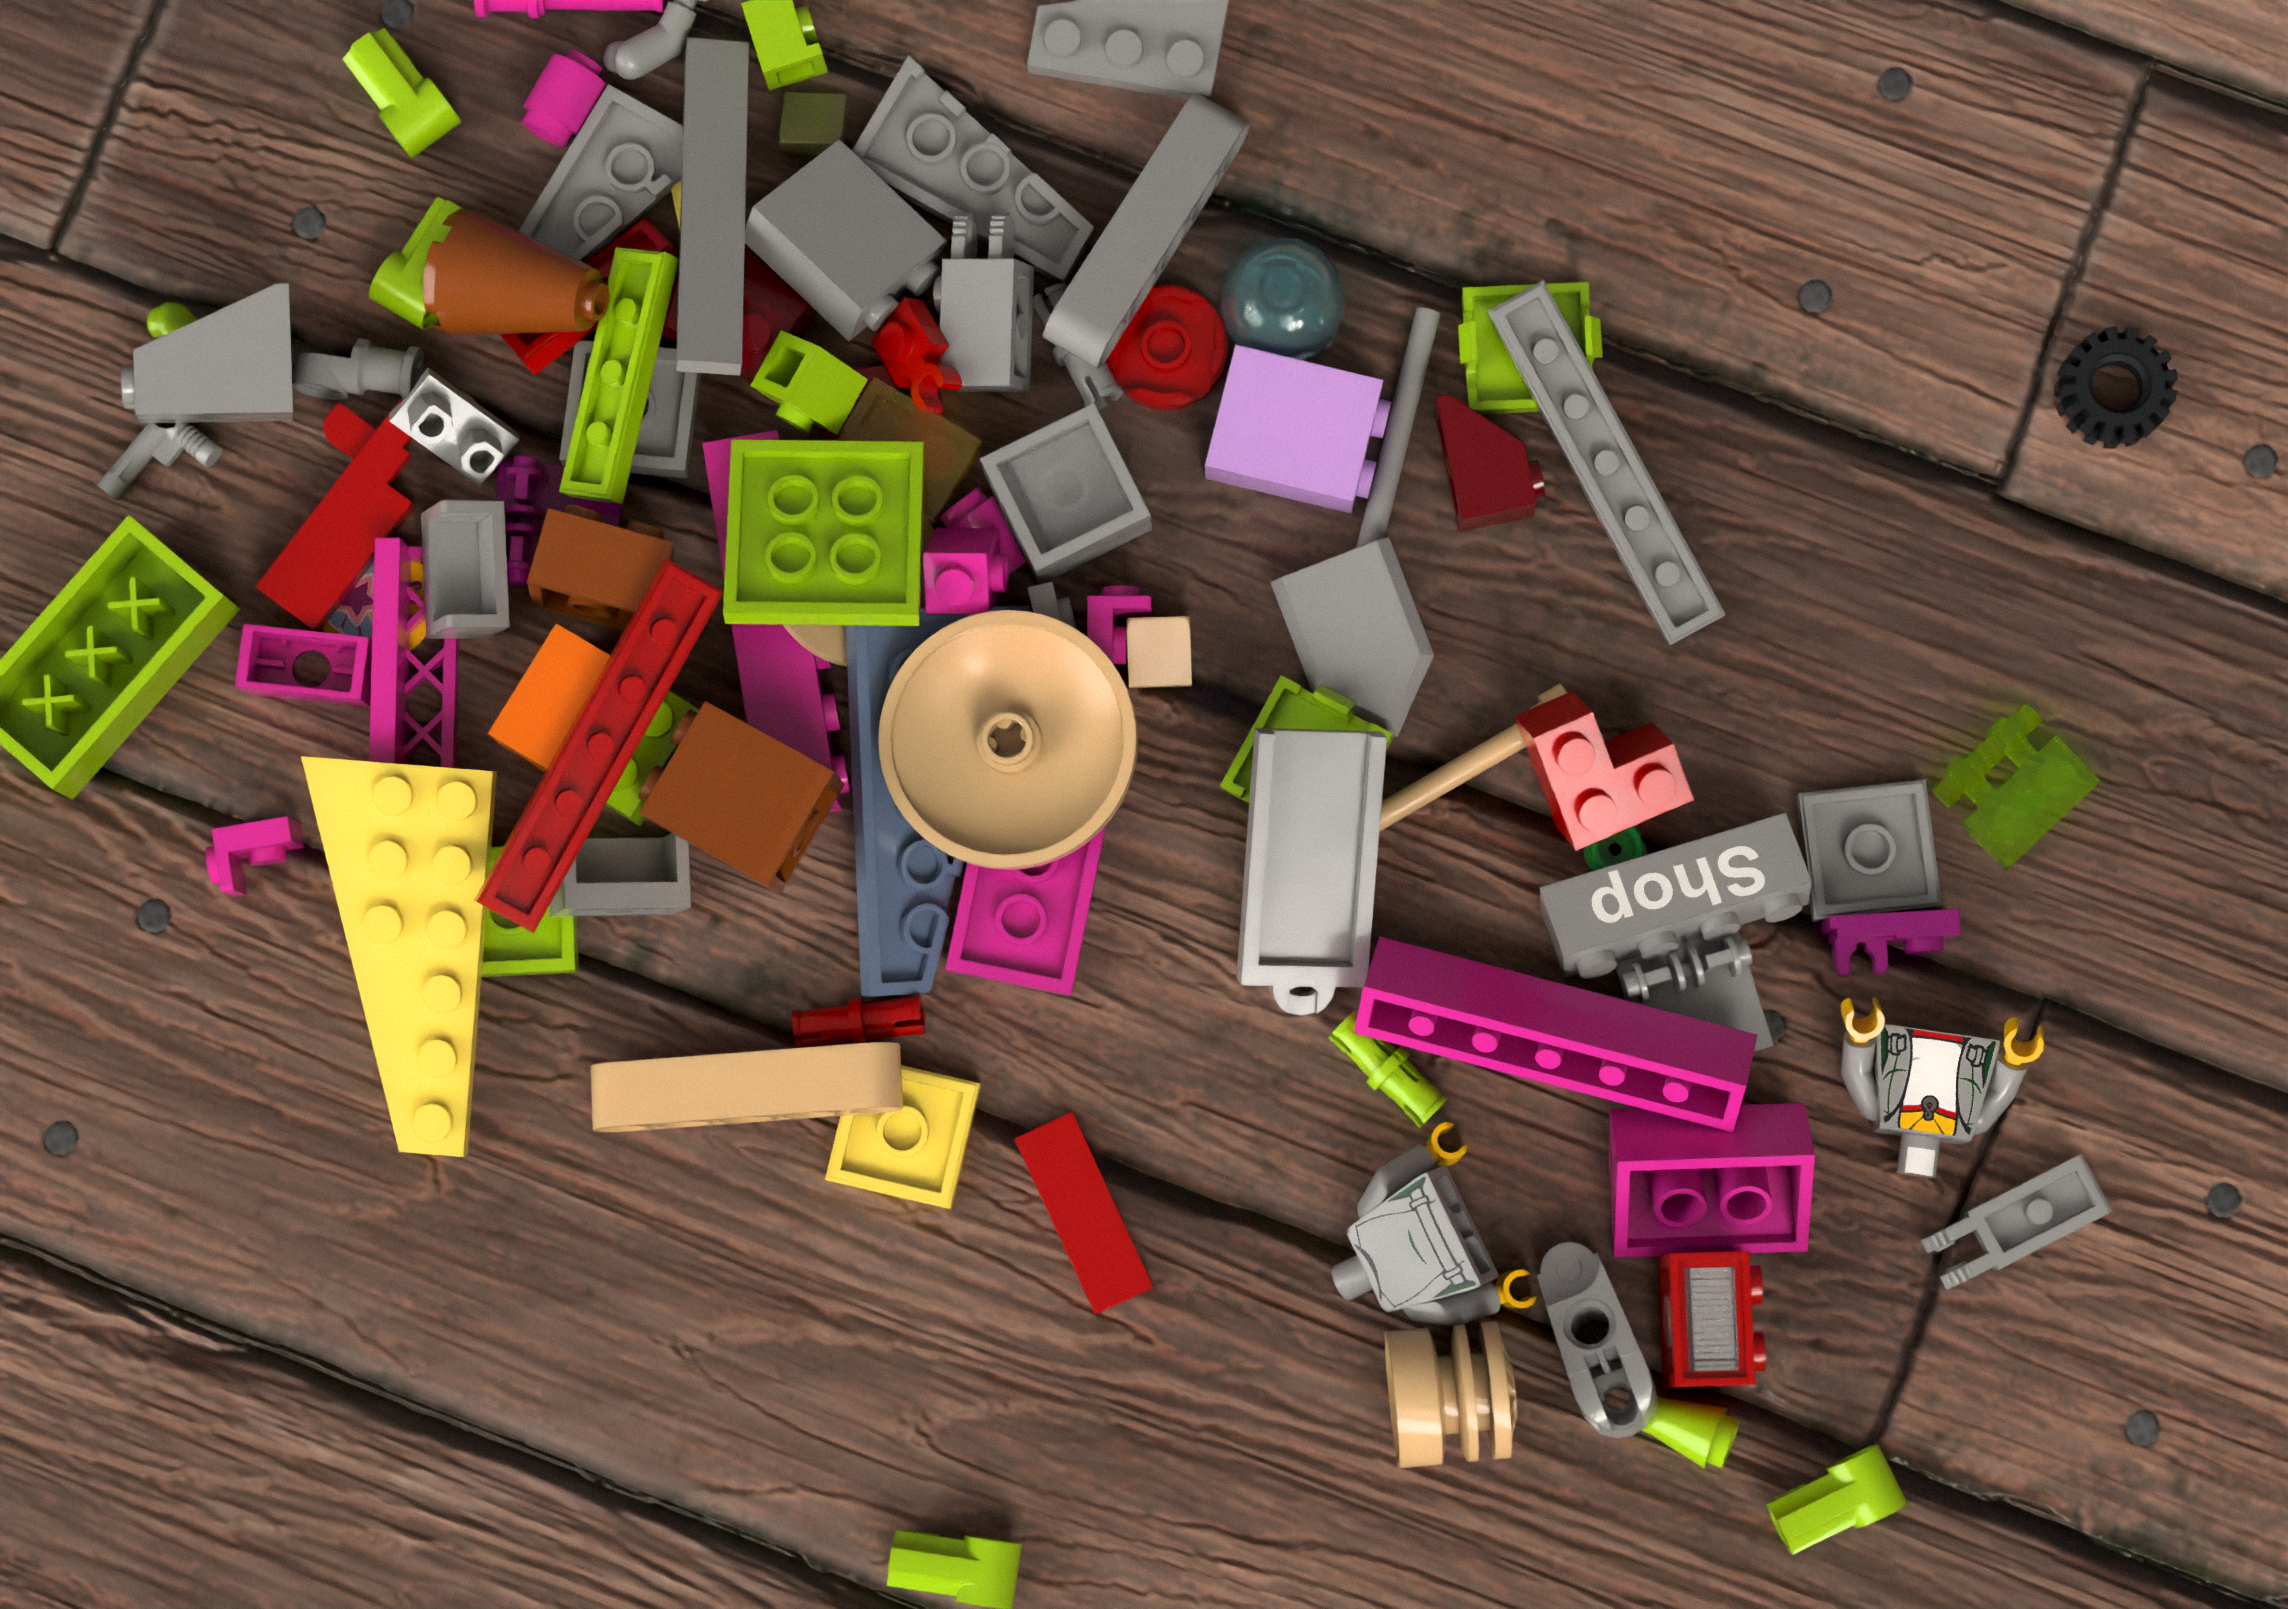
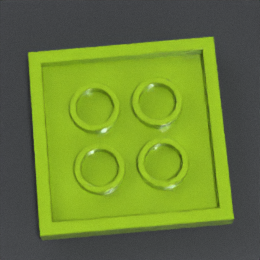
[723,439,925,626]

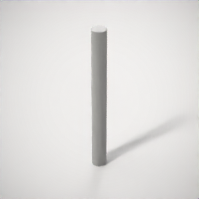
[1356,307,1441,548]

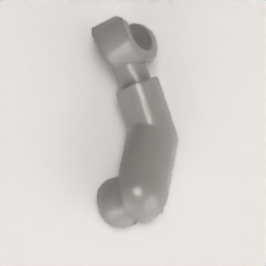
[603,0,708,80]

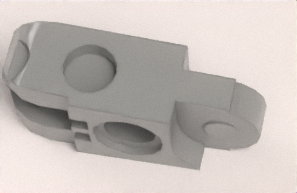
[1537,1242,1658,1438]

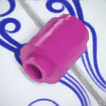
[521,50,607,148]

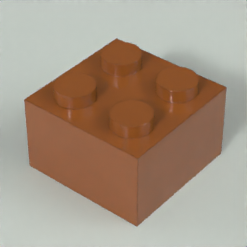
[527,505,674,632]

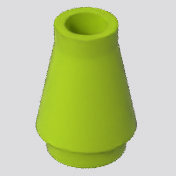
[1641,1395,1740,1469]

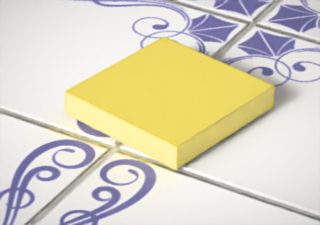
[825,1065,981,1210]

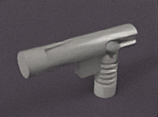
[97,423,222,501]

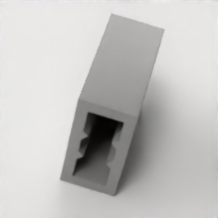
[745,139,947,341]

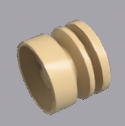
[1385,1321,1517,1469]

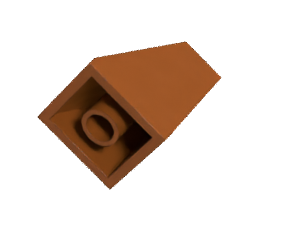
[638,701,845,895]

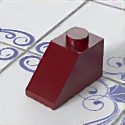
[1434,394,1545,532]

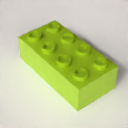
[0,515,240,800]

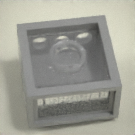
[980,403,1152,585]

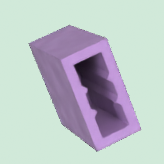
[1205,344,1392,514]

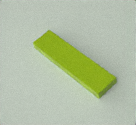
[559,247,679,505]

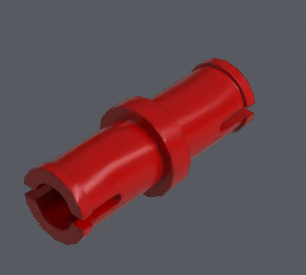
[792,993,926,1048]

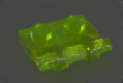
[1932,704,2101,871]

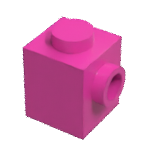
[923,528,1009,614]

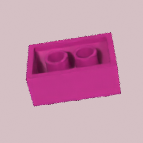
[1608,1103,1815,1258]

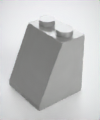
[121,283,293,423]

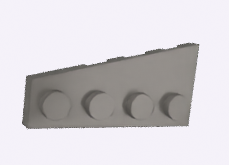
[852,55,1095,284]

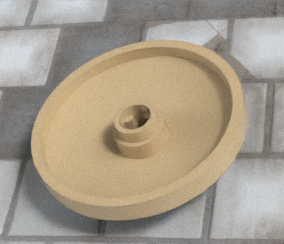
[878,610,1138,870]

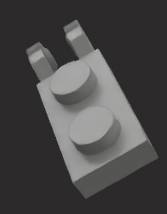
[1921,1153,2112,1290]

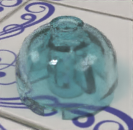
[1221,237,1345,361]

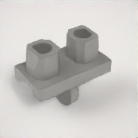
[389,368,520,486]

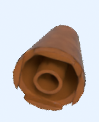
[423,208,610,335]

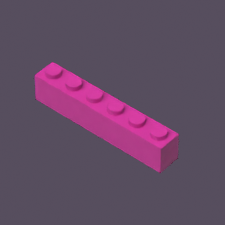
[702,430,851,813]
[1354,937,1757,1132]

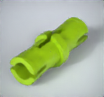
[1328,1009,1448,1128]

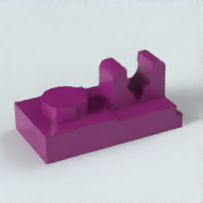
[1821,909,1961,977]

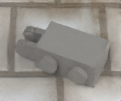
[933,212,1034,392]

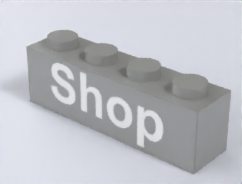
[1540,813,1812,979]

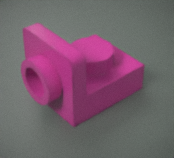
[1087,585,1152,665]
[206,816,304,897]

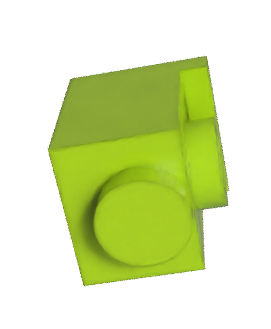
[741,0,828,91]

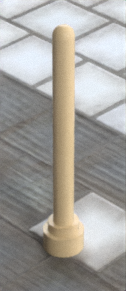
[1380,683,1567,831]

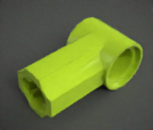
[342,28,462,159]
[369,196,463,331]
[1765,1444,1908,1555]
[887,1529,1022,1609]

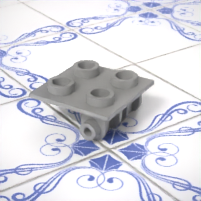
[1616,931,1774,1052]

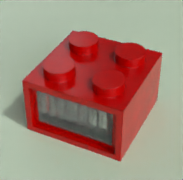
[1657,1251,1766,1387]

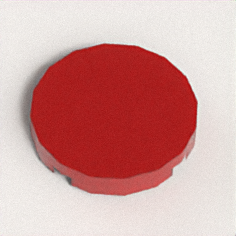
[1106,284,1228,411]

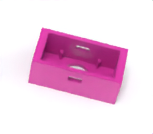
[235,624,372,707]

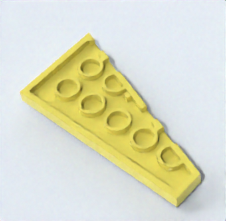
[301,756,497,1157]

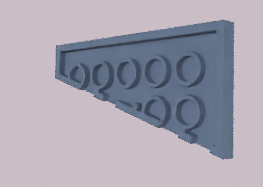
[845,605,1031,997]

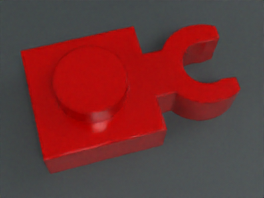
[871,298,962,414]

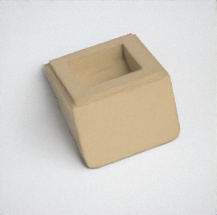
[1126,616,1192,688]

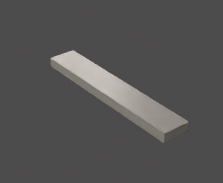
[676,37,749,376]
[1486,280,1726,646]

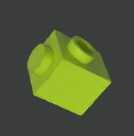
[750,330,868,435]

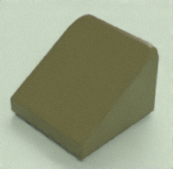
[779,92,847,156]

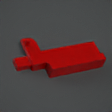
[255,399,416,632]

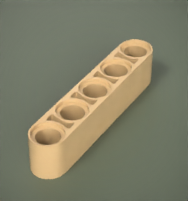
[590,1042,903,1132]

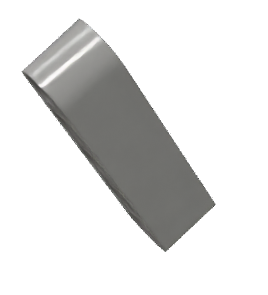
[1042,92,1250,369]

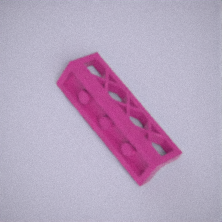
[369,538,460,768]

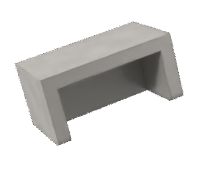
[421,500,510,639]
[550,833,691,917]

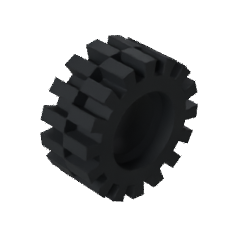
[2054,326,2178,449]

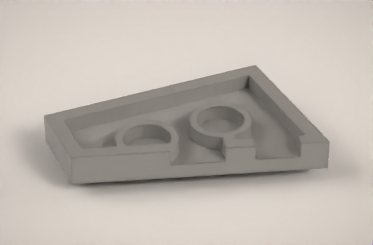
[1027,0,1230,100]
[519,84,683,263]

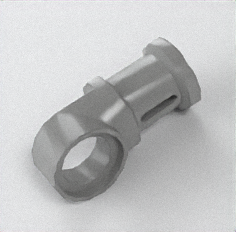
[292,338,424,400]

